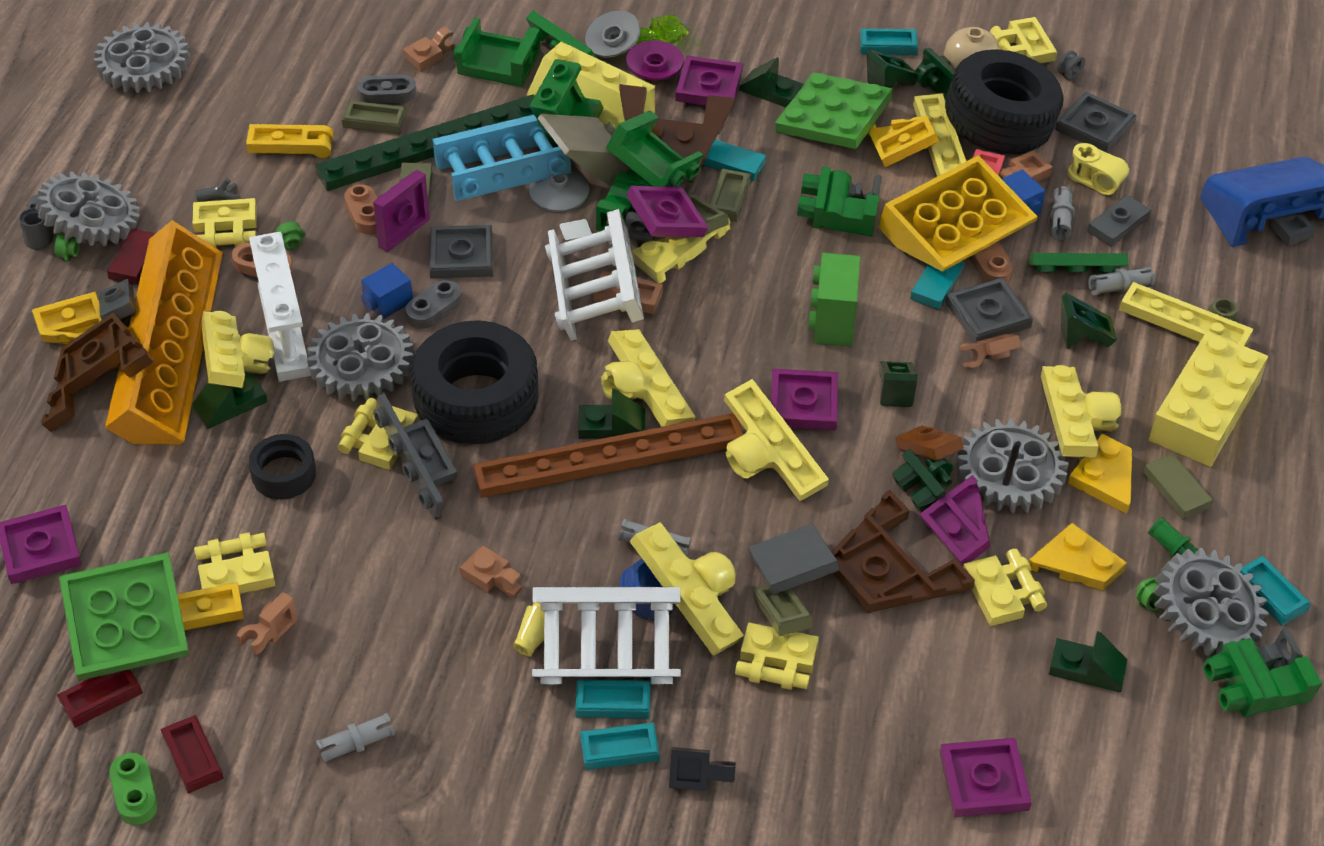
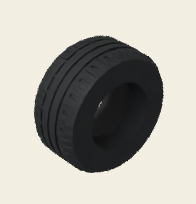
[945,49,1064,154]
[411,320,539,444]

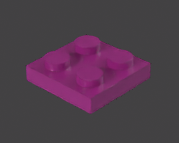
[675,56,743,105]
[373,169,430,253]
[626,186,709,238]
[771,369,838,430]
[0,505,82,584]
[940,738,1032,818]

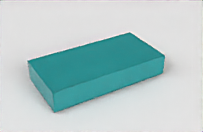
[860,28,918,55]
[703,139,766,181]
[910,261,965,310]
[1240,555,1311,626]
[575,680,650,719]
[580,722,660,770]

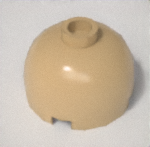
[944,27,1000,70]

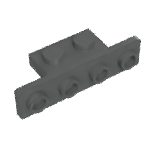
[373,394,457,519]

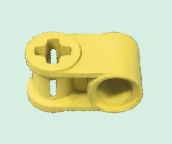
[1067,143,1129,195]

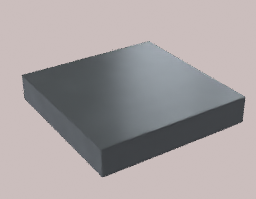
[1055,92,1137,153]
[429,225,493,278]
[946,278,1033,343]
[748,523,839,595]

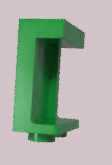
[453,18,541,87]
[529,59,604,148]
[606,111,704,187]

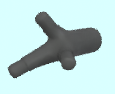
[195,178,243,202]

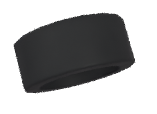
[249,434,316,499]

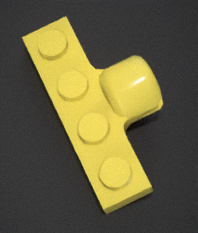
[201,311,274,388]
[601,329,695,427]
[1041,365,1121,457]
[724,379,829,502]
[630,522,744,656]

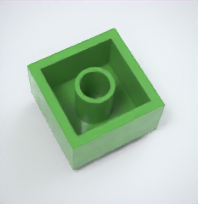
[808,253,860,347]

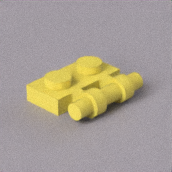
[990,17,1057,64]
[192,198,257,248]
[337,398,419,470]
[194,532,276,594]
[963,549,1047,627]
[735,622,819,690]

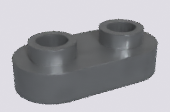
[357,75,416,104]
[406,280,461,329]

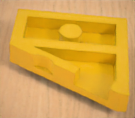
[869,115,939,168]
[32,292,102,344]
[1068,434,1132,513]
[1029,523,1127,591]

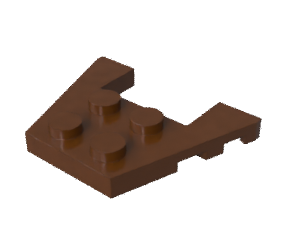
[619,84,735,183]
[41,312,154,432]
[831,490,975,613]

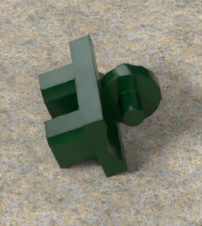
[915,48,955,101]
[892,449,953,513]

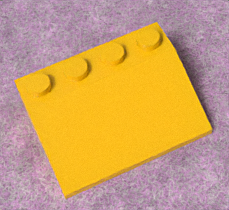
[878,155,1038,272]

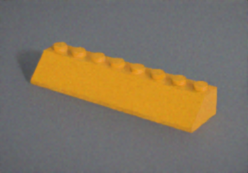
[105,220,223,445]

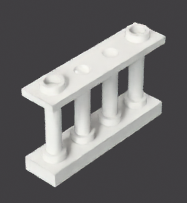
[545,209,644,341]
[249,231,311,382]
[532,587,681,684]

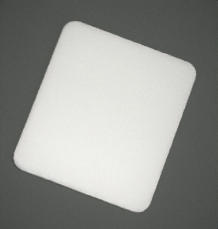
[559,219,592,240]

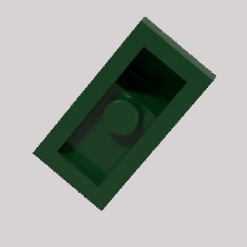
[867,49,919,88]
[739,57,804,108]
[1061,293,1117,349]
[879,361,918,407]
[192,373,267,429]
[578,389,645,439]
[1049,631,1128,692]

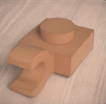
[403,27,454,72]
[1000,150,1053,182]
[959,334,1021,368]
[460,546,523,598]
[237,592,298,655]

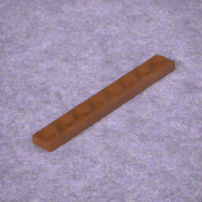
[473,413,744,498]

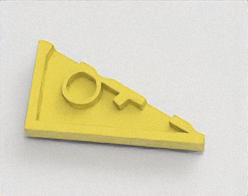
[632,218,730,284]

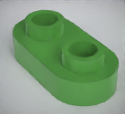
[109,753,158,825]

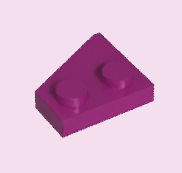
[920,475,991,567]

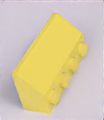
[527,42,655,127]

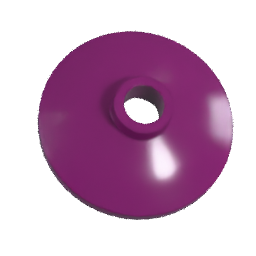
[626,40,684,80]

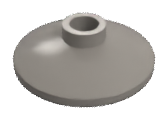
[585,11,640,58]
[529,170,590,213]

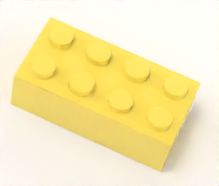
[1149,331,1268,467]

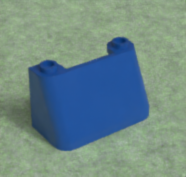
[1200,157,1324,247]

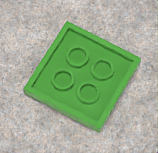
[775,72,893,149]
[59,552,190,681]

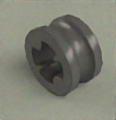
[1057,50,1085,80]

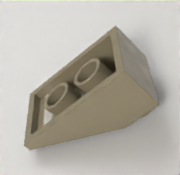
[537,114,631,187]

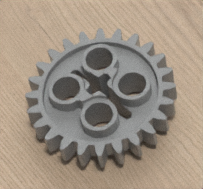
[94,22,190,93]
[35,172,140,246]
[307,313,414,401]
[956,418,1068,513]
[1153,548,1269,657]

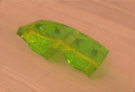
[634,14,689,46]

